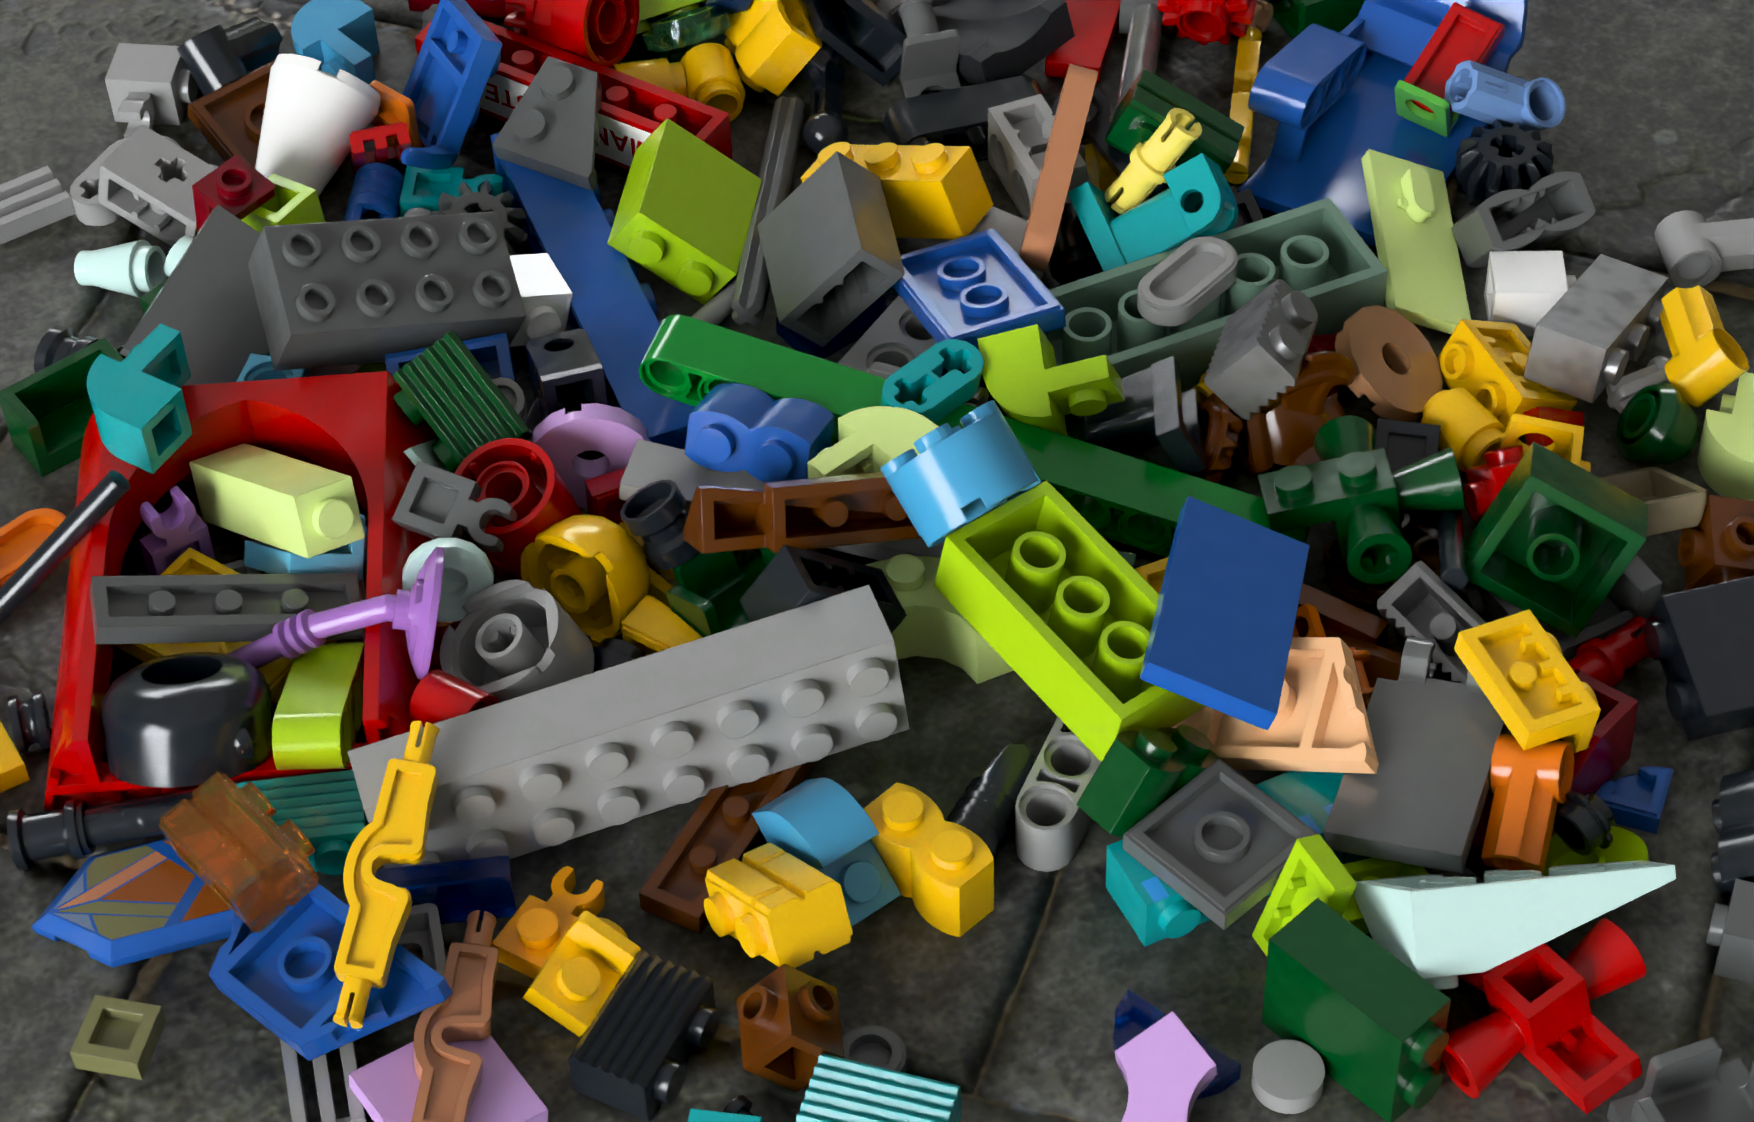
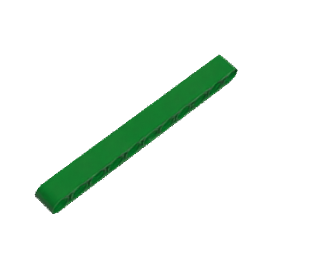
[638,314,1310,557]

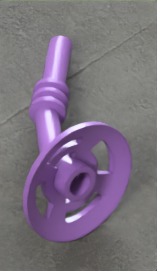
[226,547,445,680]

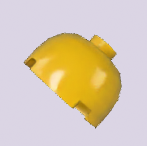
[521,515,650,647]

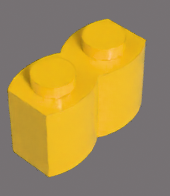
[722,0,822,96]
[863,783,994,937]

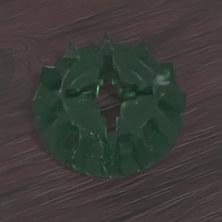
[643,5,731,52]

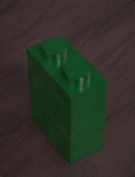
[1261,898,1451,1122]

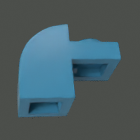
[291,0,380,83]
[752,777,901,927]

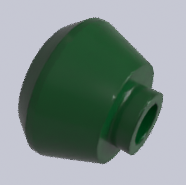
[1616,383,1699,464]

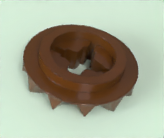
[1191,393,1243,483]

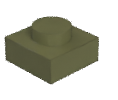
[70,995,166,1080]

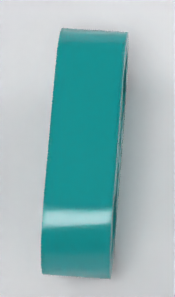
[880,339,984,423]

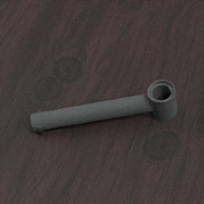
[1114,0,1176,113]

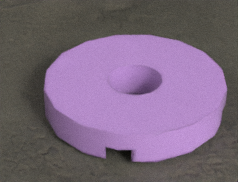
[530,403,652,508]

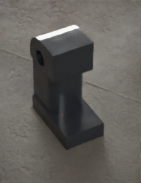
[804,0,907,87]
[1064,355,1206,475]

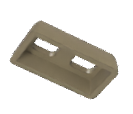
[1599,467,1707,536]

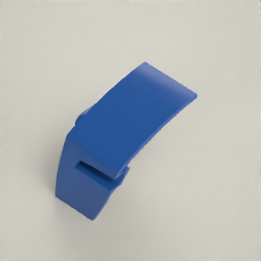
[1237,0,1528,247]

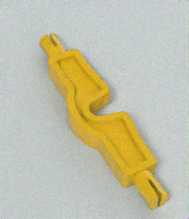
[1224,27,1262,184]
[333,721,440,1029]

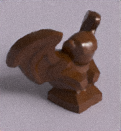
[1236,351,1356,473]

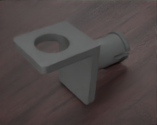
[898,0,961,98]

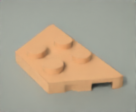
[1172,637,1379,774]

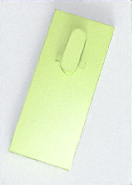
[1361,149,1471,335]

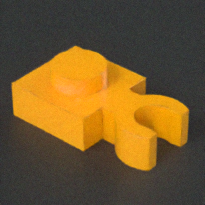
[491,866,606,979]

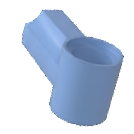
[1444,60,1566,132]

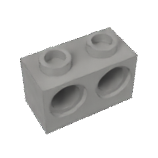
[988,94,1087,220]

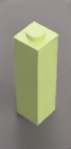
[189,443,365,559]

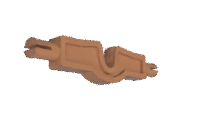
[411,910,498,1122]

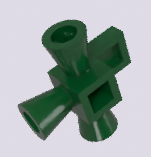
[1258,415,1464,584]

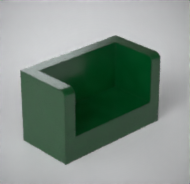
[0,337,124,478]

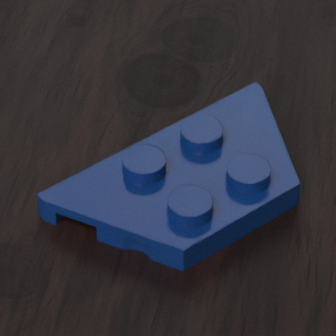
[209,846,453,1061]

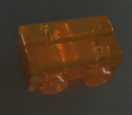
[158,772,319,933]

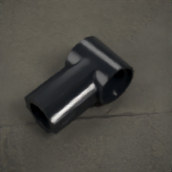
[177,16,283,96]

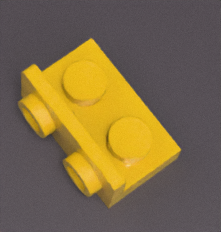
[1437,319,1577,427]
[1454,609,1601,753]

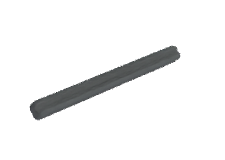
[731,96,805,326]

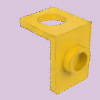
[1499,414,1591,472]

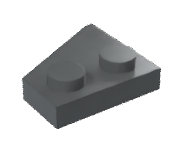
[492,56,602,191]

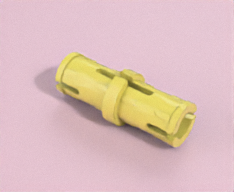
[1104,108,1202,215]

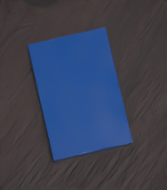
[892,228,1066,350]

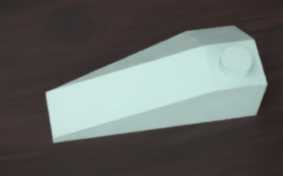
[1353,860,1676,990]

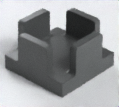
[1607,1037,1754,1122]

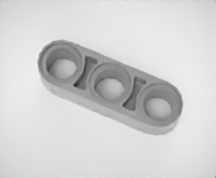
[1015,717,1101,872]

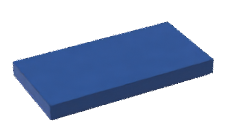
[1140,496,1310,730]

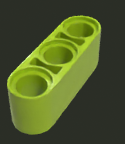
[272,642,365,770]

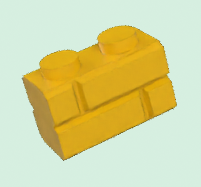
[704,842,853,968]

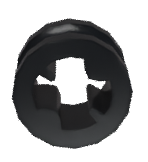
[8,690,52,754]

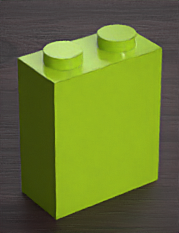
[607,118,762,305]

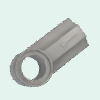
[1654,210,1754,288]

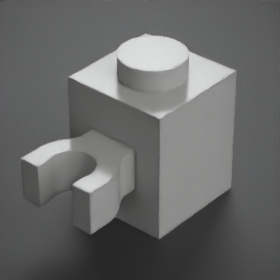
[105,43,198,138]

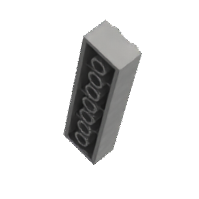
[347,585,910,892]

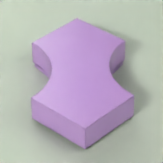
[1115,1011,1217,1122]

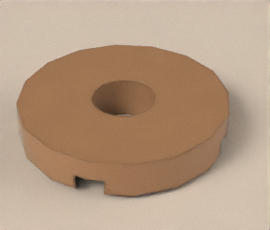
[1335,305,1443,422]

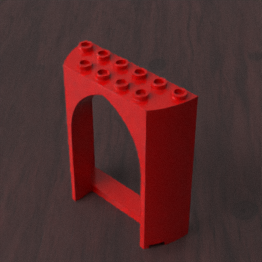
[44,371,442,816]

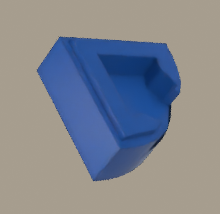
[1596,766,1674,834]

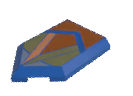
[32,823,241,968]

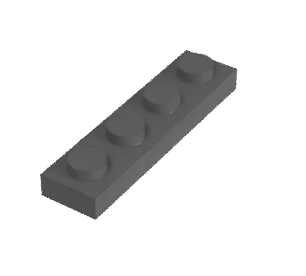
[90,573,364,644]

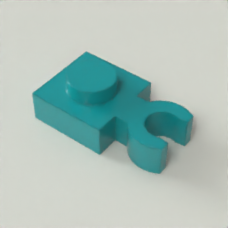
[400,166,504,217]

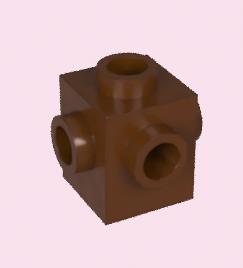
[1678,495,1754,590]
[737,964,845,1092]

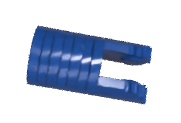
[343,163,404,221]

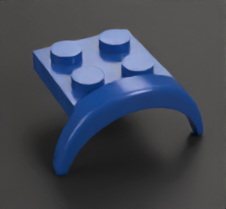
[365,0,503,170]

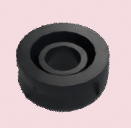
[101,652,273,788]

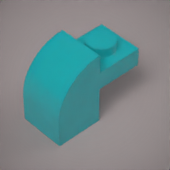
[87,323,193,474]

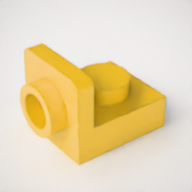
[522,911,641,1037]

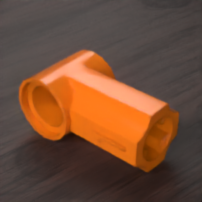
[1481,733,1575,874]

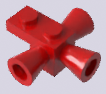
[1441,918,1646,1115]

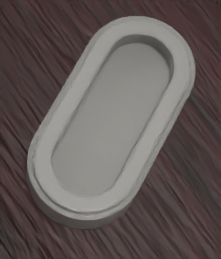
[1137,236,1238,326]

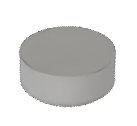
[1251,1039,1325,1114]

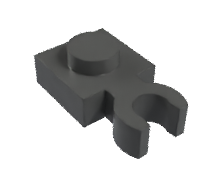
[392,461,518,553]

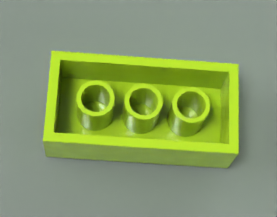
[934,480,1205,762]

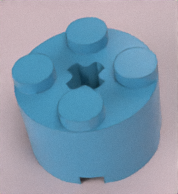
[880,400,1041,548]

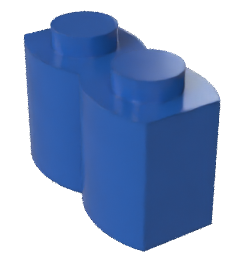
[685,383,835,483]

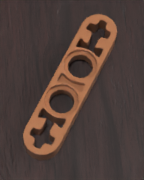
[1019,64,1098,272]

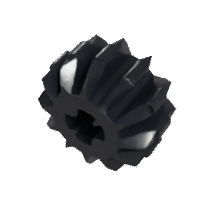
[1455,120,1554,206]

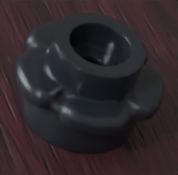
[1553,791,1615,856]

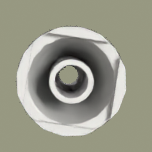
[255,53,381,197]

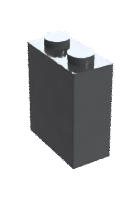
[757,151,905,347]

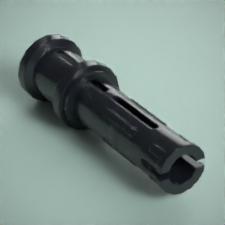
[7,783,221,870]

